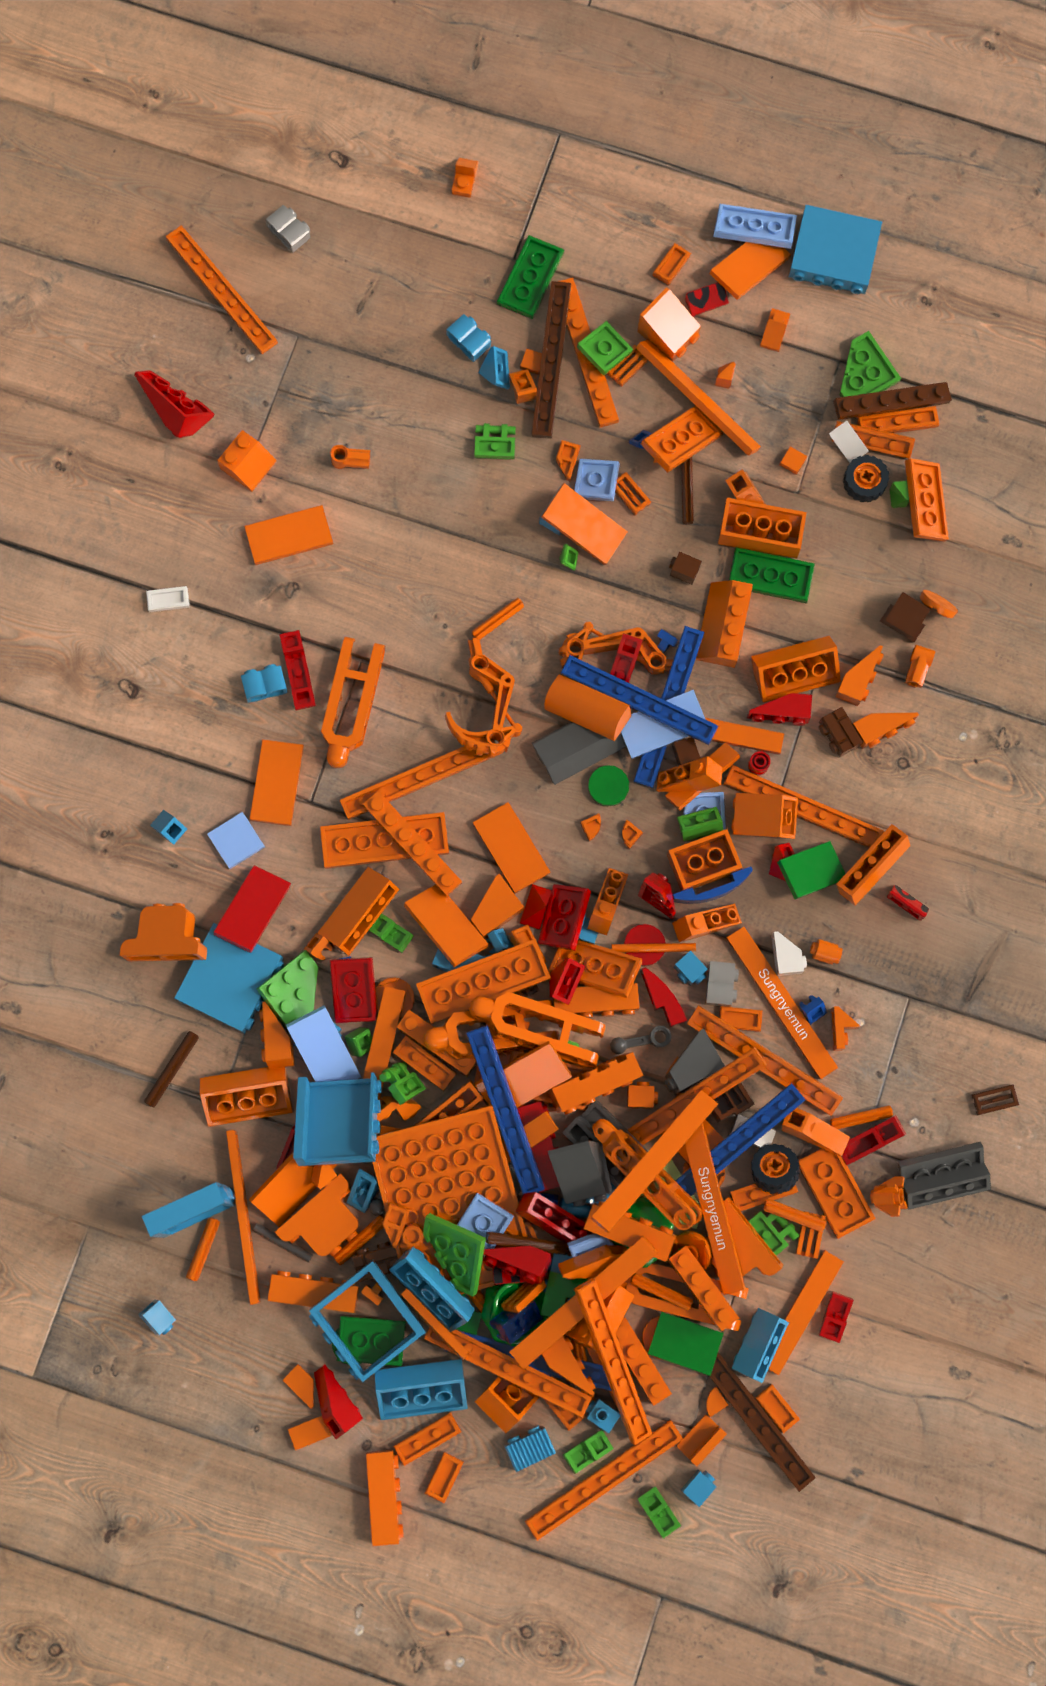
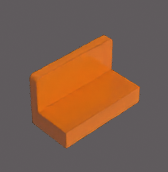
[677,1414,727,1467]

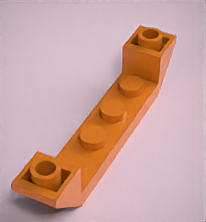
[311,1096,422,1189]

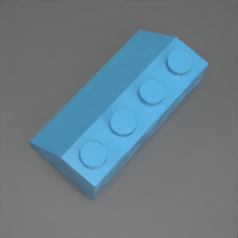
[389,1246,474,1332]
[375,1359,468,1420]

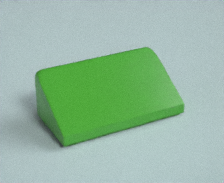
[677,807,723,841]

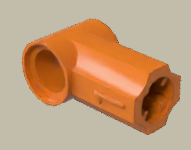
[330,445,371,469]
[905,644,935,688]

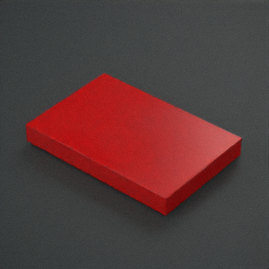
[538,884,591,951]
[330,957,378,1023]

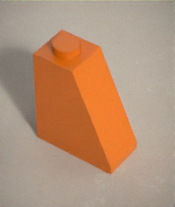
[471,874,524,939]

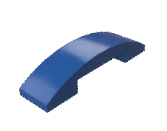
[673,866,753,904]

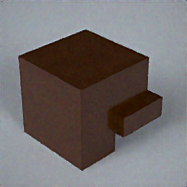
[880,592,931,642]
[711,1082,755,1123]

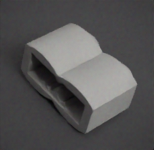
[266,205,310,253]
[705,961,739,1007]

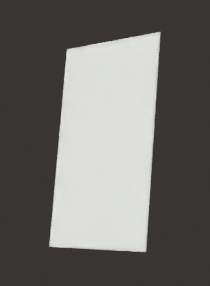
[829,421,869,463]

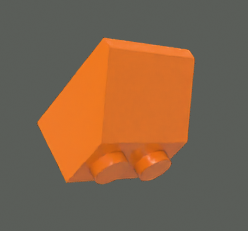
[217,430,277,491]
[475,1377,539,1433]

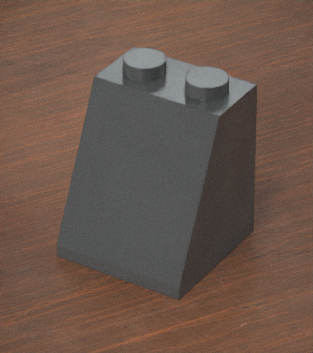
[664,1029,725,1095]
[548,1141,613,1207]

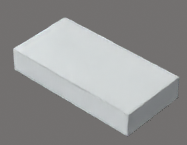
[146,586,190,612]

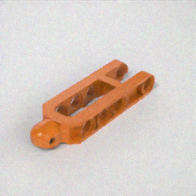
[321,637,385,768]
[469,992,606,1068]
[423,1000,560,1060]
[593,1119,703,1230]
[621,1263,749,1331]

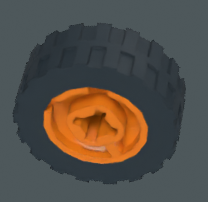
[843,455,890,502]
[751,1144,800,1194]

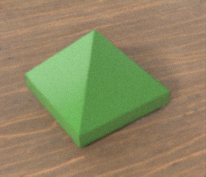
[559,544,579,570]

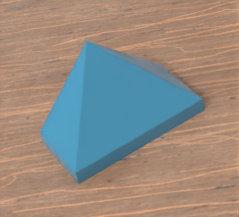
[478,346,510,389]
[346,1169,379,1213]

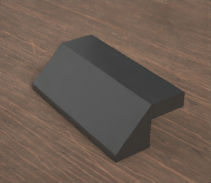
[532,722,627,785]
[562,1100,648,1187]
[898,1141,991,1210]

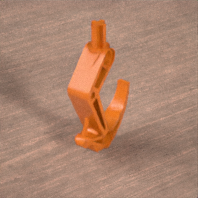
[559,622,673,675]
[445,638,522,758]

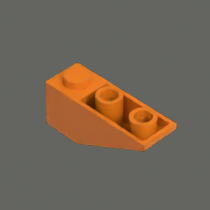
[725,469,766,505]
[835,645,884,706]
[853,712,919,749]
[656,756,722,792]
[587,868,629,936]
[672,904,742,943]
[259,1002,295,1069]
[782,1108,850,1157]
[558,1245,627,1280]
[541,1336,596,1396]

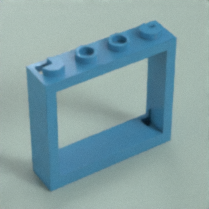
[142,1182,236,1238]
[309,1260,426,1382]

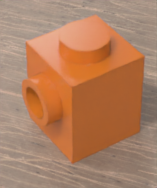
[627,1082,658,1109]

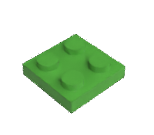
[577,321,633,376]

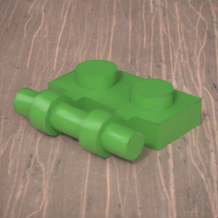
[474,423,516,459]
[379,1062,426,1105]
[749,1211,800,1256]

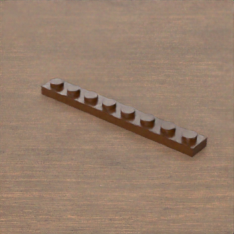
[532,281,571,439]
[709,1352,816,1492]

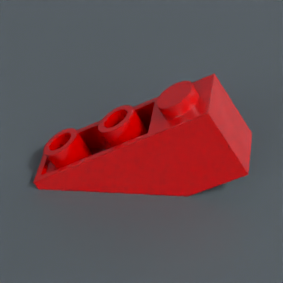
[747,693,812,726]
[482,1246,552,1285]
[314,1364,364,1439]

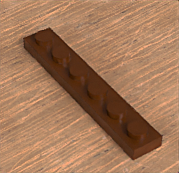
[833,382,952,420]

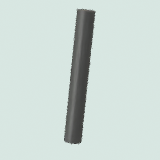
[253,1223,313,1262]

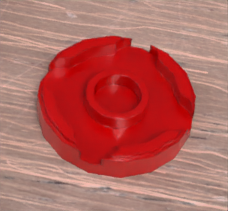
[624,924,666,967]

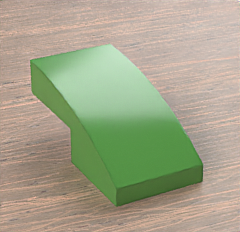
[369,913,414,953]
[563,1429,614,1474]
[638,1486,681,1539]

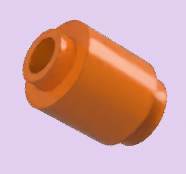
[810,939,843,965]

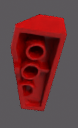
[134,370,214,438]
[638,872,676,920]

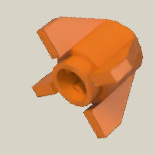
[870,1176,908,1217]

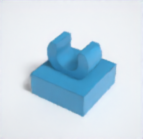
[486,928,513,954]

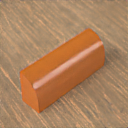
[544,674,631,741]
[318,867,400,956]

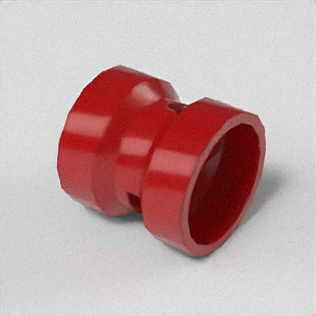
[748,751,771,776]

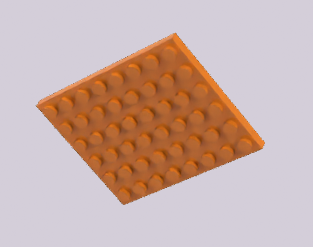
[372,1105,528,1294]

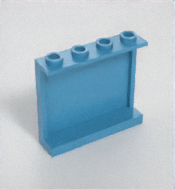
[789,205,882,294]
[174,923,284,1034]
[293,1073,382,1166]

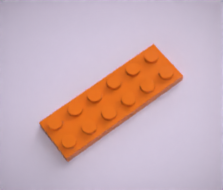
[320,812,449,869]
[416,939,551,1024]

